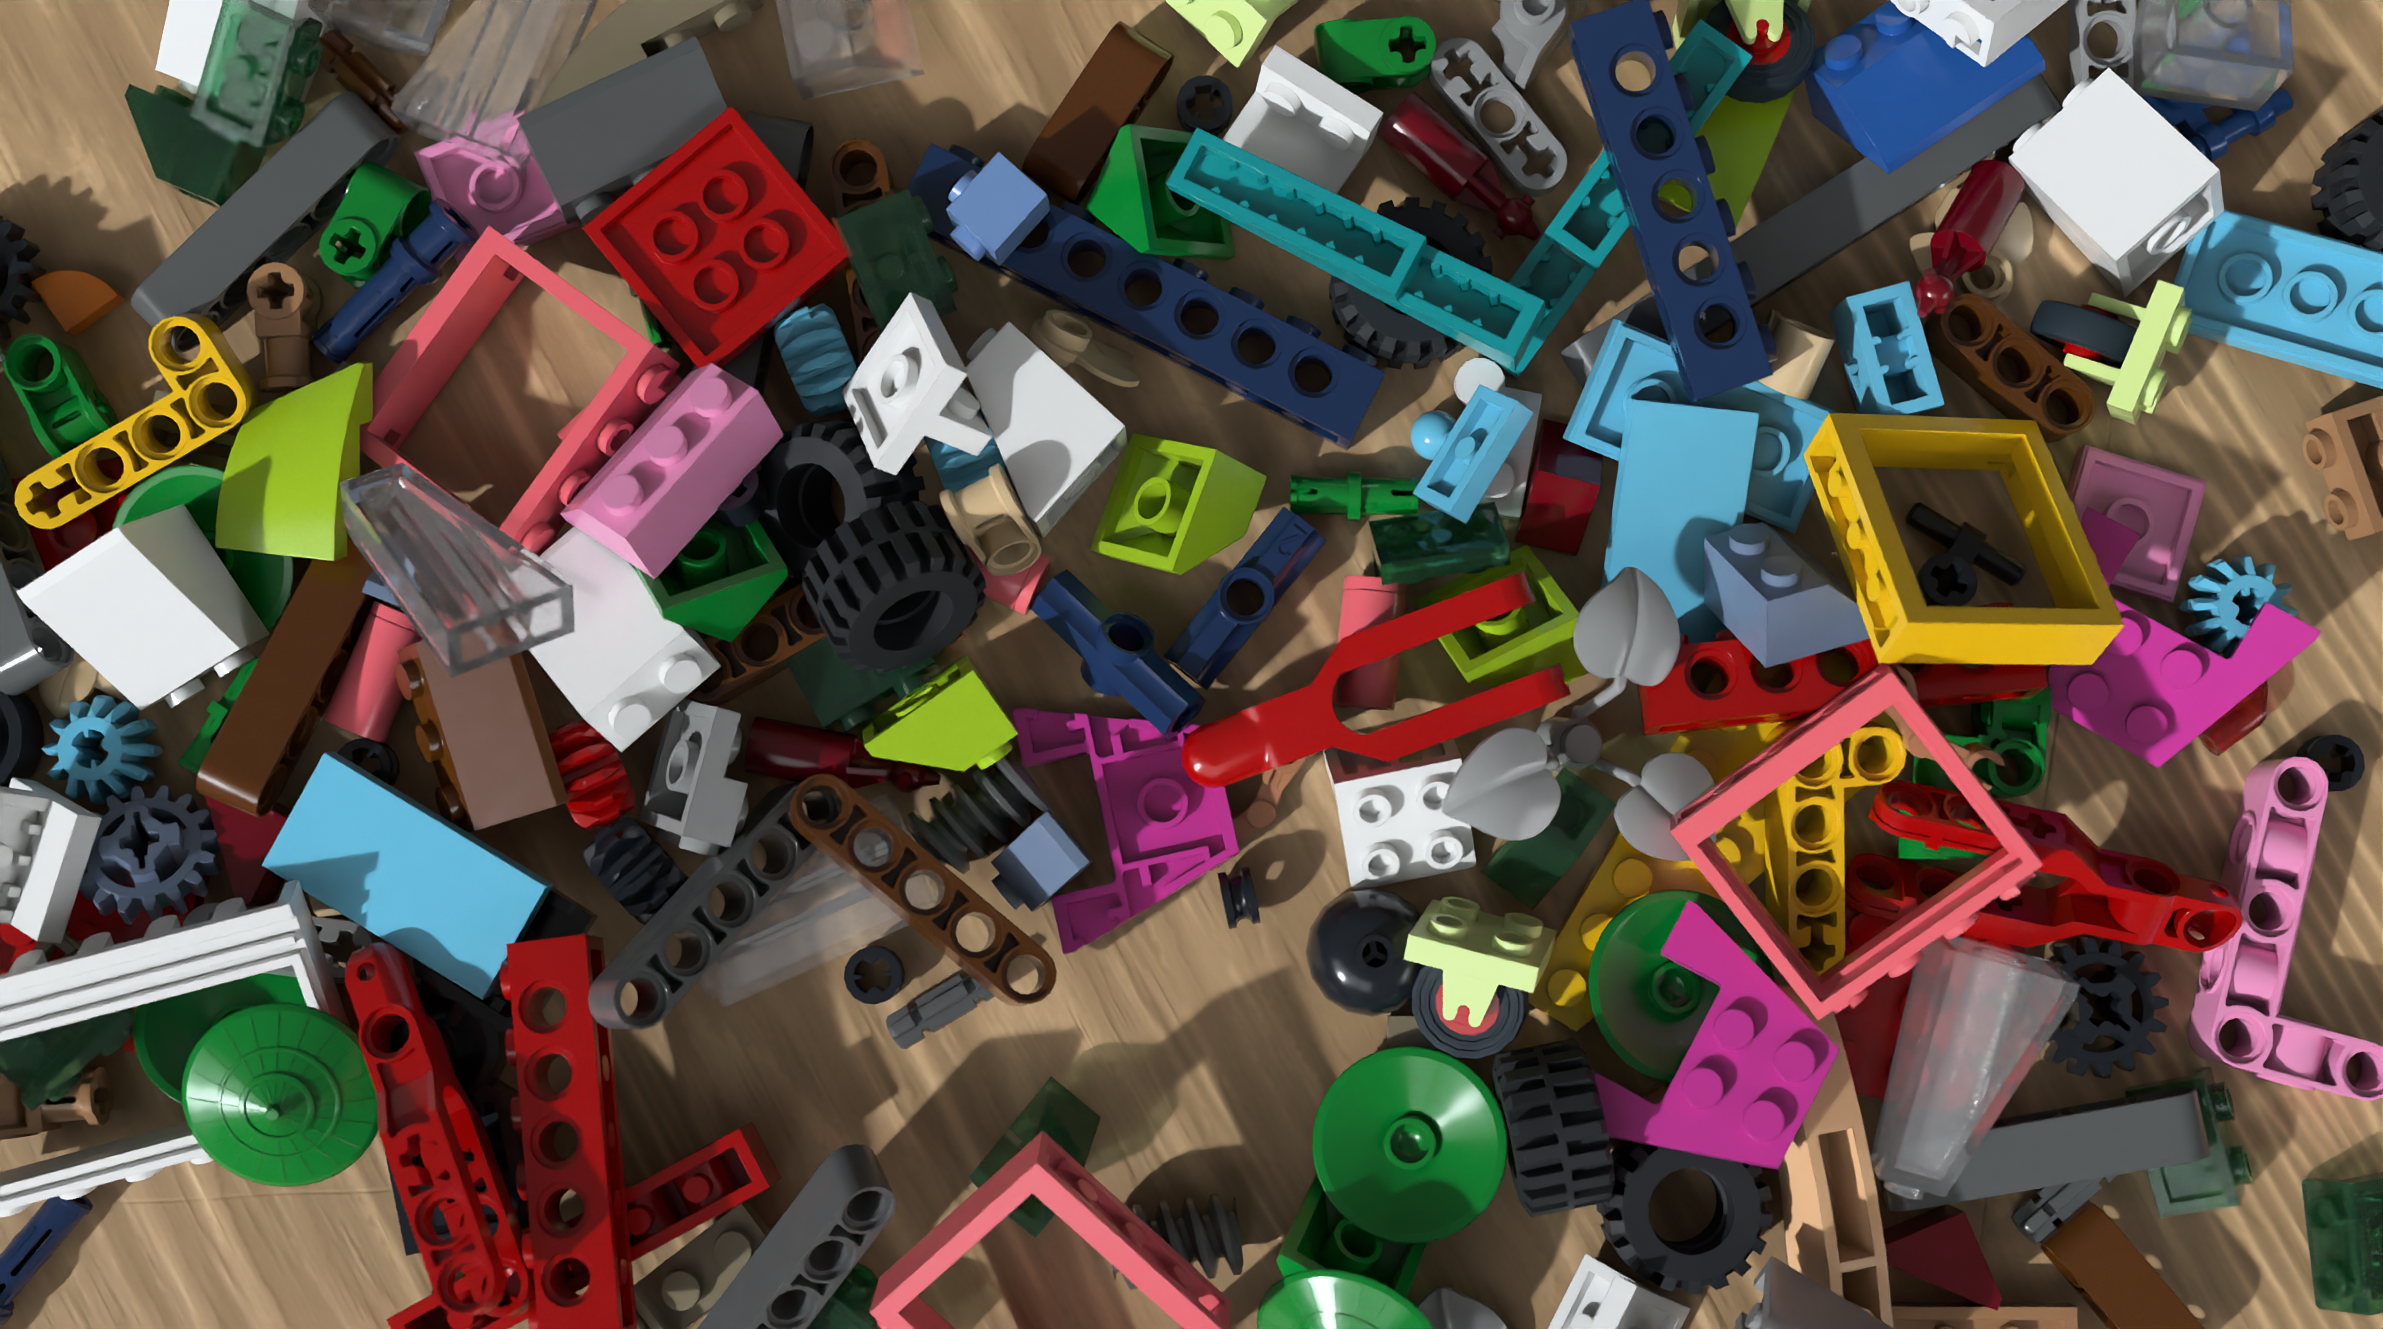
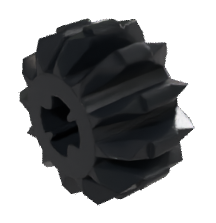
[583,816,689,925]

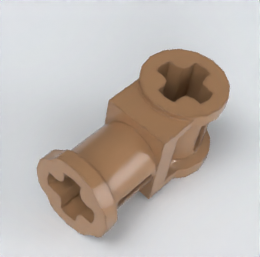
[246,262,324,394]
[0,1067,113,1140]

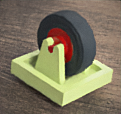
[1672,0,1815,103]
[2030,280,2193,425]
[1404,897,1557,1059]

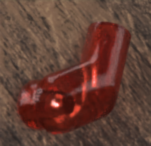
[2198,680,2268,756]

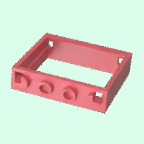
[360,225,681,569]
[1670,663,2043,1021]
[869,1131,1232,1329]

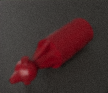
[1377,91,1541,241]
[1915,160,2025,318]
[745,716,941,793]

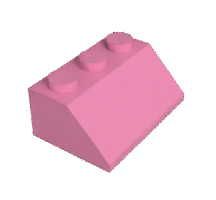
[560,363,784,579]

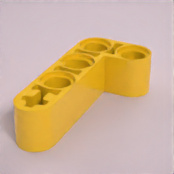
[15,313,258,529]
[1764,719,1907,975]

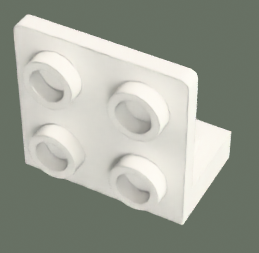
[1222,45,1384,195]
[1323,738,1476,890]

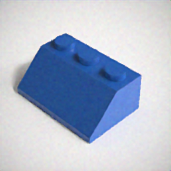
[1804,0,2046,174]

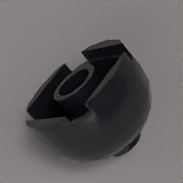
[1306,888,1423,1017]

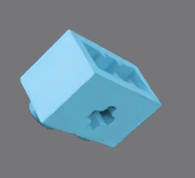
[1829,281,1944,416]

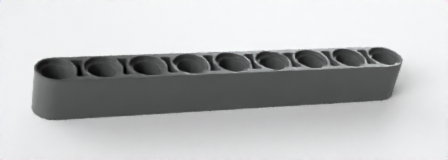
[1560,73,2063,389]

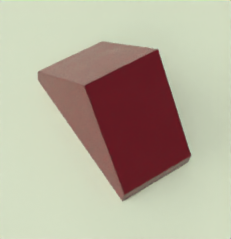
[1514,419,1603,556]
[205,796,292,907]
[1883,1204,2002,1311]

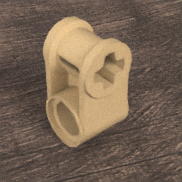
[1758,309,1835,400]
[939,463,1042,576]

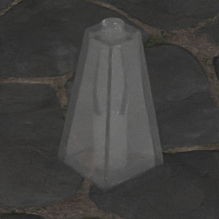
[1870,935,2080,1200]

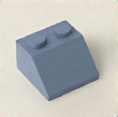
[1704,522,1870,668]

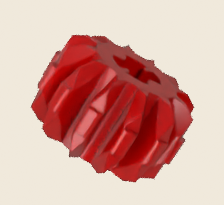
[548,719,636,831]

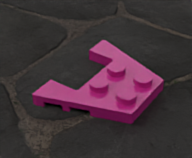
[2047,506,2321,768]
[1012,708,1240,955]
[1594,900,1840,1169]

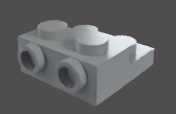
[639,699,748,857]

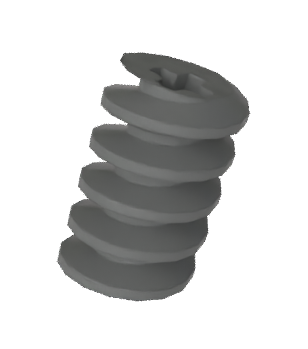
[907,756,1054,874]
[1112,1193,1244,1290]

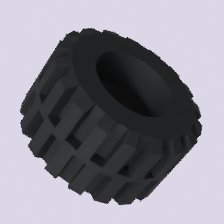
[2311,110,2383,252]
[1329,197,1493,370]
[757,418,927,579]
[803,501,987,673]
[1492,1038,1614,1217]
[1596,1141,1773,1294]

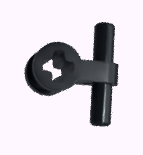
[1905,502,2026,607]

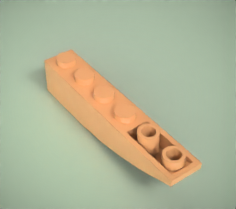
[1778,984,1894,1328]

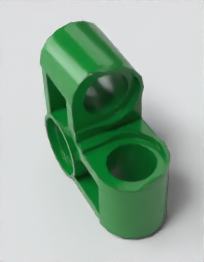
[1912,681,2052,800]

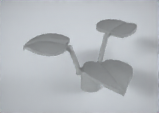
[1442,567,1717,861]

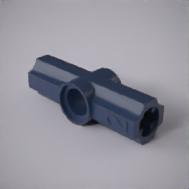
[1164,507,1327,691]
[1030,570,1206,739]

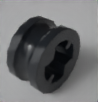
[1177,75,1233,136]
[2296,735,2365,792]
[337,739,400,786]
[1217,867,1261,929]
[844,945,905,1004]

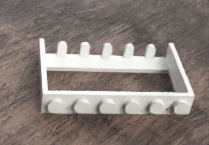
[0,879,351,1217]

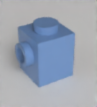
[946,152,1050,266]

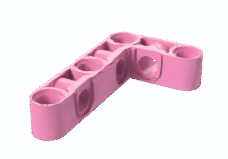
[2188,757,2383,1101]

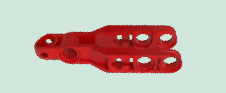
[1181,571,1571,788]
[1845,780,2243,953]
[345,942,535,1318]

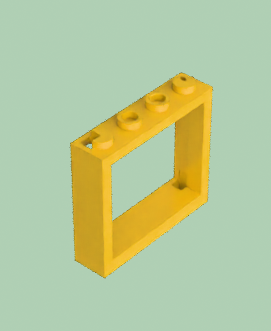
[1803,413,2125,665]

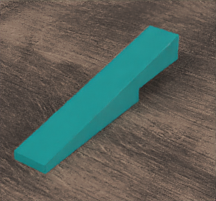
[1482,19,1753,379]
[1166,128,1545,371]

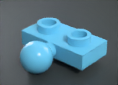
[1411,384,1534,524]

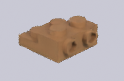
[2302,396,2383,541]

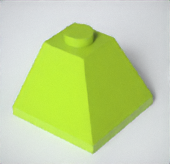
[1089,433,1267,575]
[1415,544,1590,688]
[862,654,1018,772]

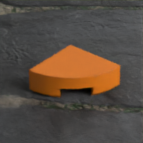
[31,270,126,336]

